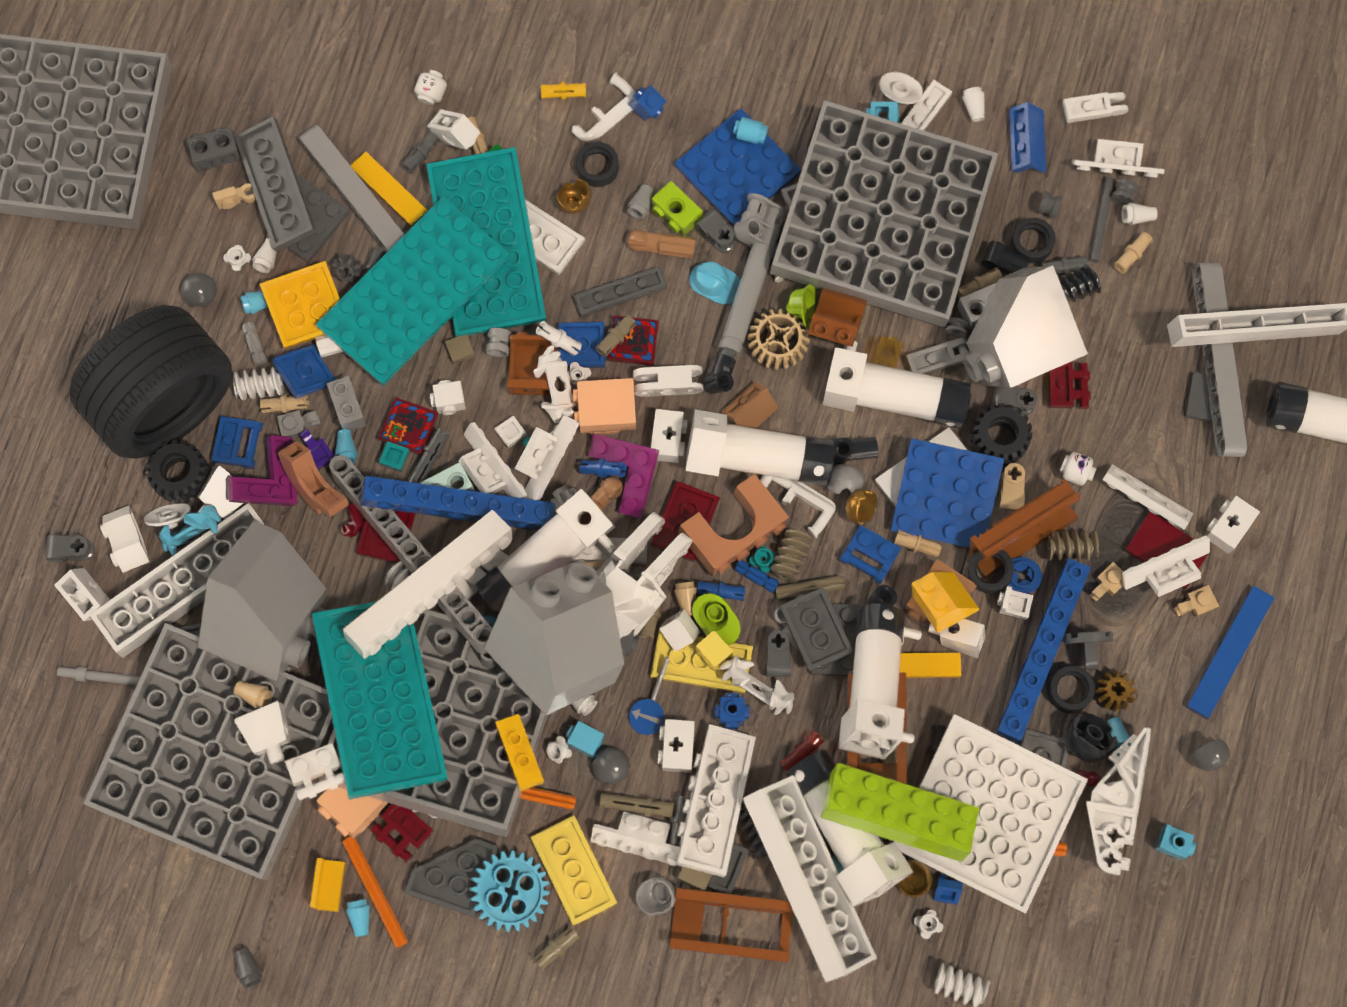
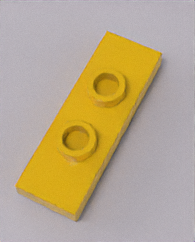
[496,714,544,791]

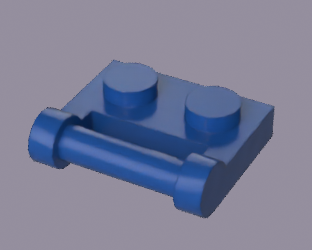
[212,416,263,469]
[840,525,902,584]

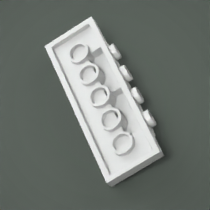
[677,724,756,877]

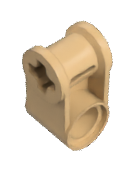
[998,463,1025,510]

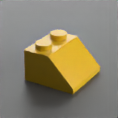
[911,572,979,633]

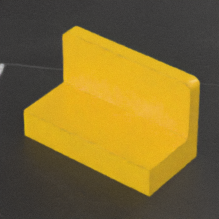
[310,858,346,912]

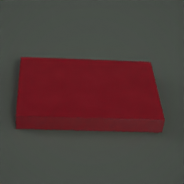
[650,481,720,562]
[356,510,416,564]
[1125,512,1211,590]

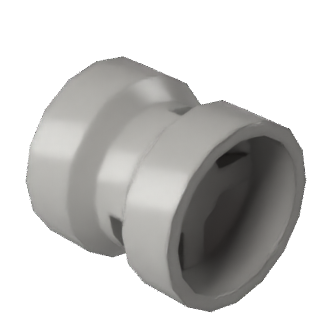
[486,328,511,357]

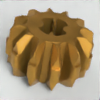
[1095,670,1137,712]

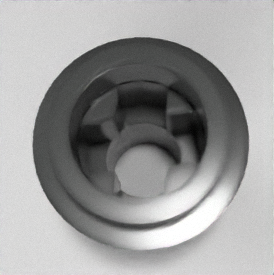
[235,948,263,988]

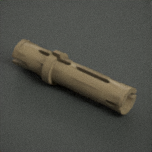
[600,792,674,818]

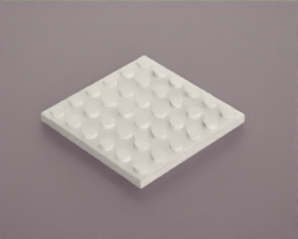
[893,714,1088,913]

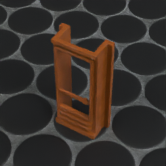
[970,479,1080,579]
[847,672,907,784]
[670,888,794,962]

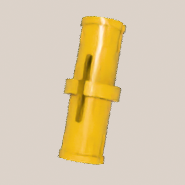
[541,82,586,100]

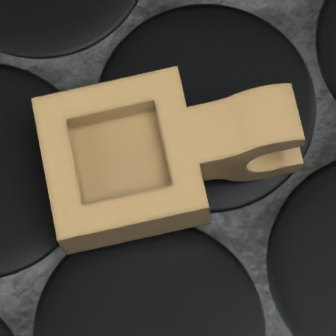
[213,183,256,210]
[1089,562,1123,602]
[1174,585,1219,617]

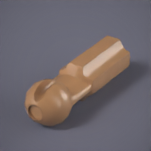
[627,229,696,259]
[580,477,623,525]

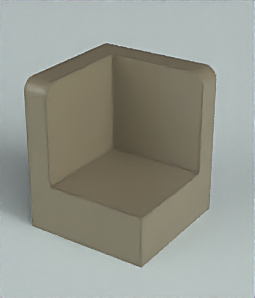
[678,867,712,890]

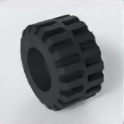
[970,403,1033,467]
[146,440,210,504]

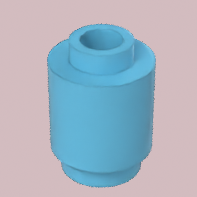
[733,117,768,144]

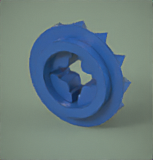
[1003,557,1042,594]

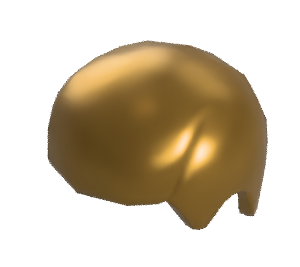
[556,179,591,214]
[845,489,877,525]
[897,860,933,898]

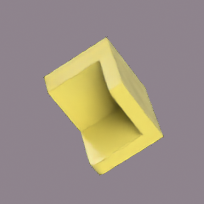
[696,631,733,672]

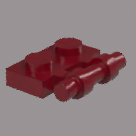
[1048,362,1091,409]
[370,804,434,863]

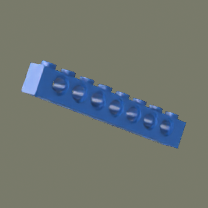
[360,476,555,531]
[995,558,1091,744]

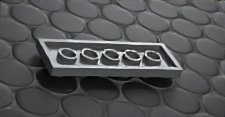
[234,116,317,252]

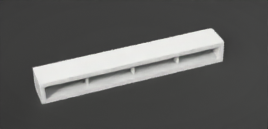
[1167,303,1347,347]
[343,510,512,659]

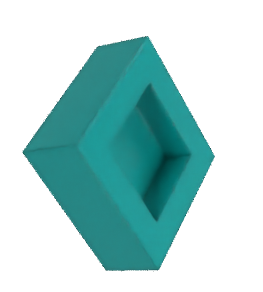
[379,441,410,473]

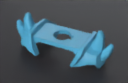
[159,505,221,556]

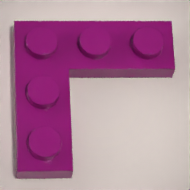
[588,433,659,518]
[227,435,298,506]

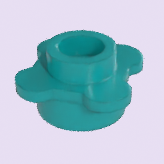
[750,545,777,573]

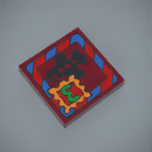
[608,316,659,366]
[378,397,439,456]

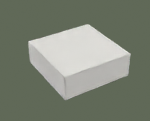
[494,415,527,449]

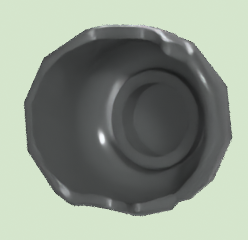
[180,273,217,308]
[1191,739,1230,771]
[592,748,631,785]

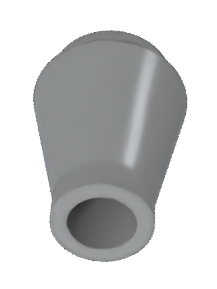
[627,185,653,219]

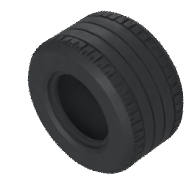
[70,305,232,459]

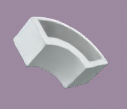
[100,506,149,573]

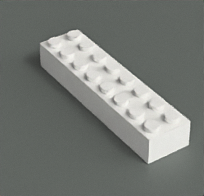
[90,503,265,658]
[743,775,877,982]

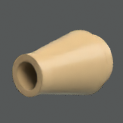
[674,582,697,616]
[234,681,273,709]

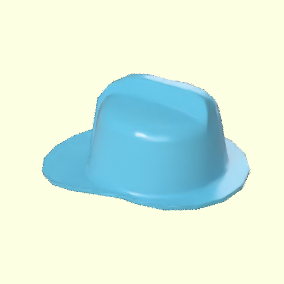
[690,261,740,304]

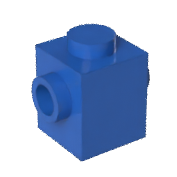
[628,85,667,120]

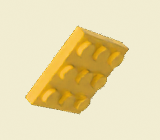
[260,261,340,349]

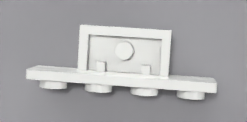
[1071,139,1165,178]
[515,415,579,501]
[458,422,527,499]
[1122,536,1210,597]
[591,811,683,867]

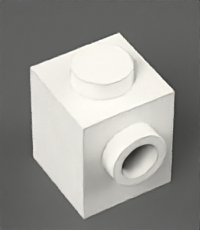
[430,380,466,415]

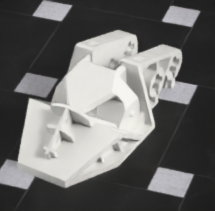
[596,512,693,639]
[1087,727,1151,875]

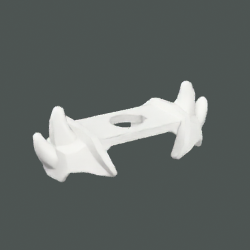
[533,345,576,423]
[719,655,795,715]

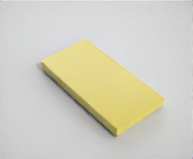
[651,630,753,694]
[531,815,618,926]

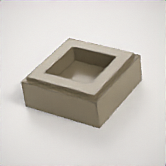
[445,335,475,364]

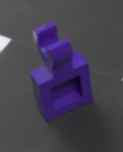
[300,429,335,470]

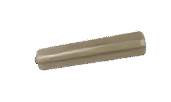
[775,576,845,600]

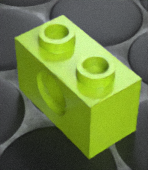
[652,181,703,236]

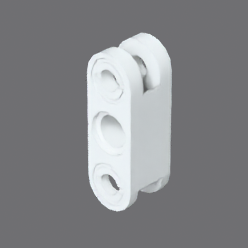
[633,365,704,397]

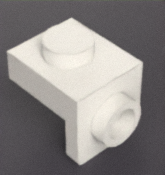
[997,586,1033,620]

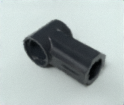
[981,241,1030,274]
[834,437,878,464]

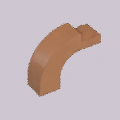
[278,441,349,517]

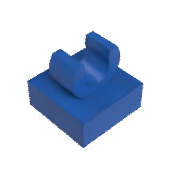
[934,873,963,905]

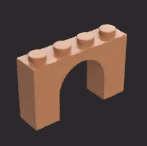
[678,474,789,576]

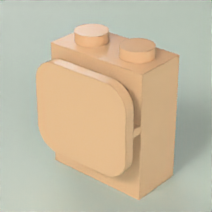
[573,378,636,435]
[316,788,388,839]

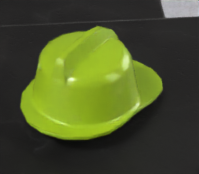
[786,284,818,329]
[692,593,741,646]

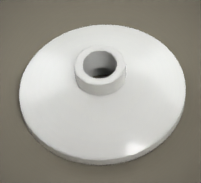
[879,72,923,104]
[144,503,191,529]

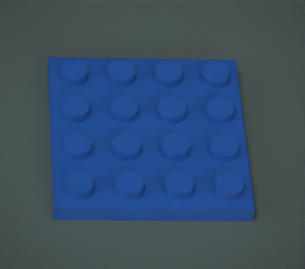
[674,108,801,228]
[890,438,1004,548]

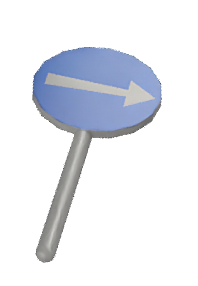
[629,657,669,735]

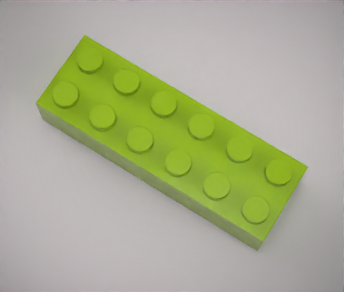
[820,763,980,862]

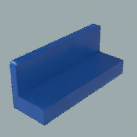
[1009,102,1046,173]

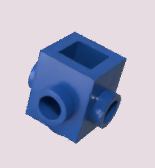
[715,693,749,729]

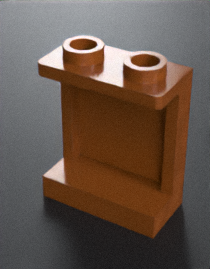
[808,288,867,347]
[507,332,557,396]

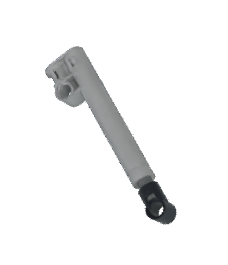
[703,193,786,394]

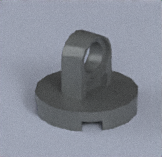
[1064,631,1113,670]

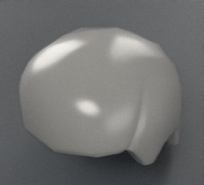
[826,464,864,494]
[636,877,676,916]

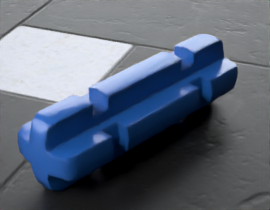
[735,560,779,593]

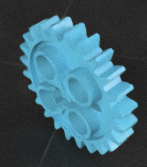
[469,851,550,932]

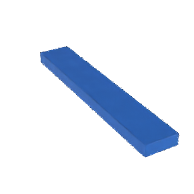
[1186,586,1275,719]

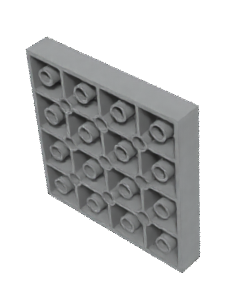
[0,34,172,230]
[770,100,998,328]
[318,609,548,838]
[83,623,334,880]

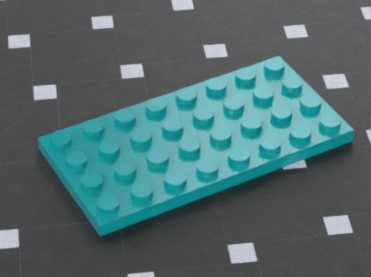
[427,147,547,337]
[316,196,510,387]
[312,601,448,800]

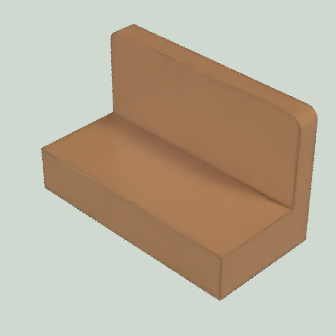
[721,382,778,428]

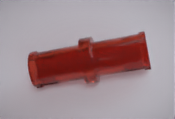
[779,730,825,772]

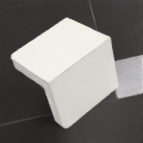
[659,609,700,651]

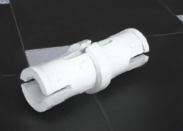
[536,321,582,356]

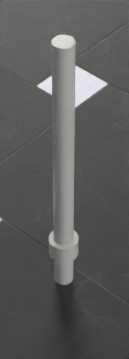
[57,667,140,686]

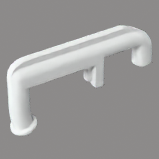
[572,72,636,141]
[760,475,836,539]

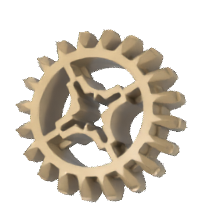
[747,308,810,370]

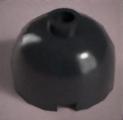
[1066,713,1116,762]

